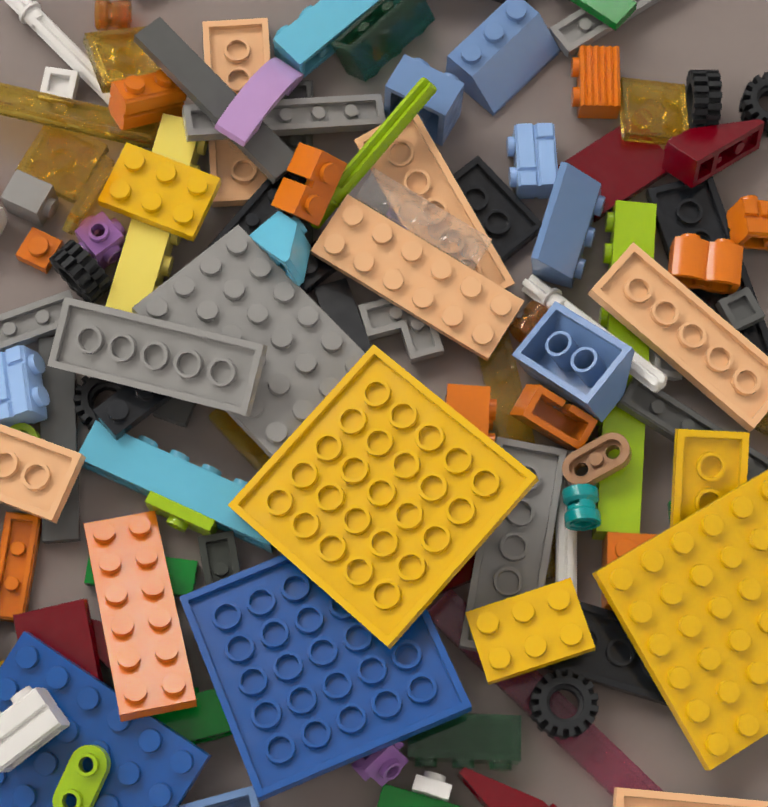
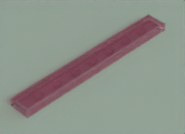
[428,589,664,796]

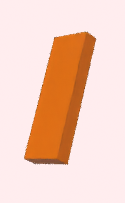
[0,511,42,622]

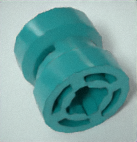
[562,484,601,531]

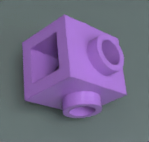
[75,211,127,269]
[351,741,409,787]

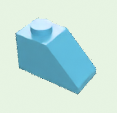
[249,211,311,286]

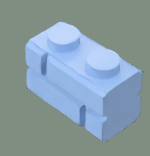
[506,123,558,199]
[0,345,50,427]

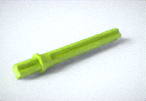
[309,77,437,229]

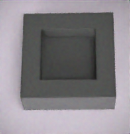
[715,287,765,332]

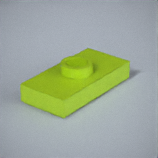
[145,491,218,536]

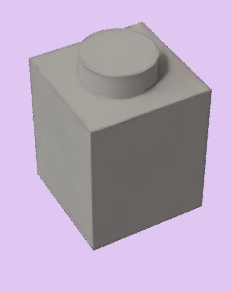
[0,169,59,227]

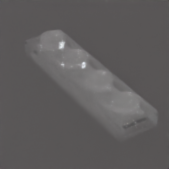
[356,168,492,270]

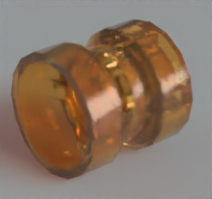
[94,0,132,32]
[508,300,548,343]

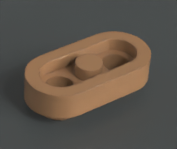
[562,432,632,485]

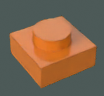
[15,226,64,274]

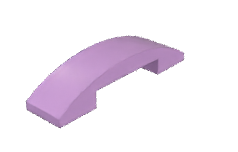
[214,57,304,147]

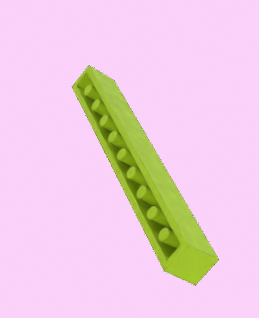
[592,200,657,540]

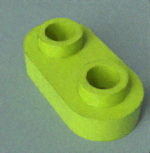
[52,745,111,807]

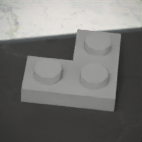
[358,298,444,364]

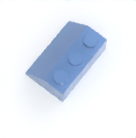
[446,0,560,116]
[531,161,606,288]
[512,301,635,422]

